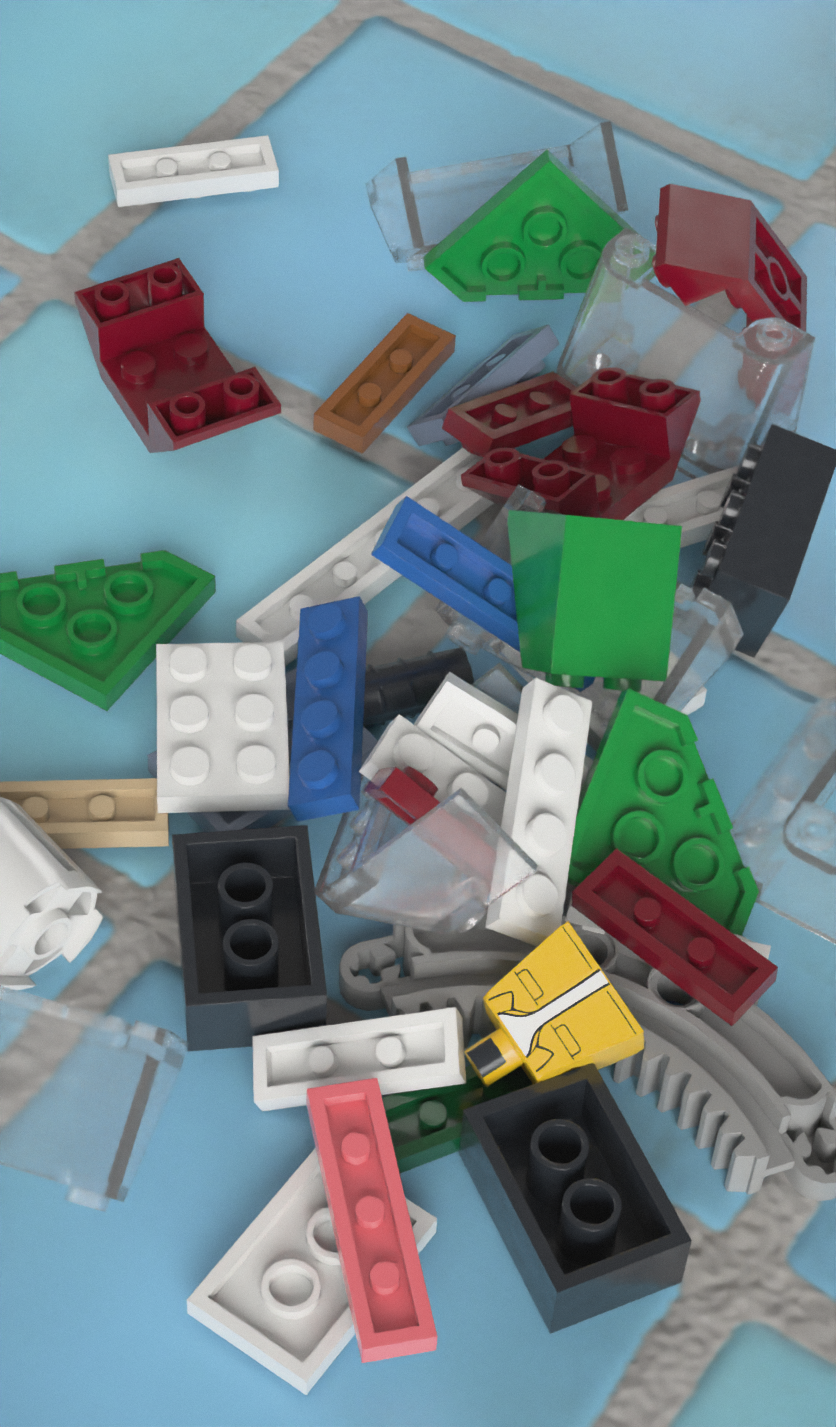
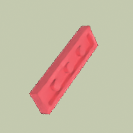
[306,1078,438,1363]

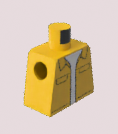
[464,921,644,1087]

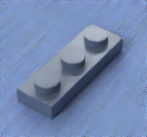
[407,325,560,446]

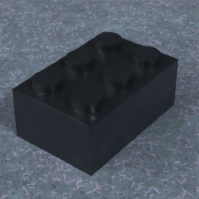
[684,424,836,658]
[172,825,327,1052]
[459,1062,692,1334]

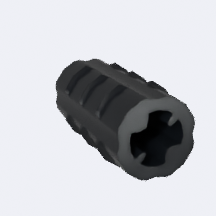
[363,647,475,726]

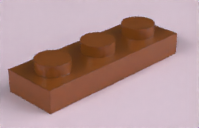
[313,313,456,454]

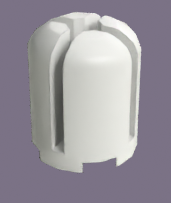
[0,797,103,991]

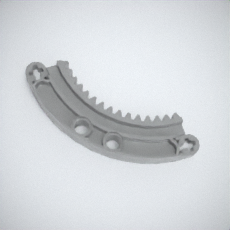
[339,908,836,1201]

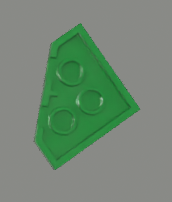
[423,149,656,302]
[0,550,216,711]
[567,688,759,936]

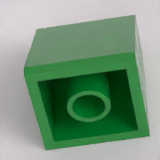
[507,510,682,692]

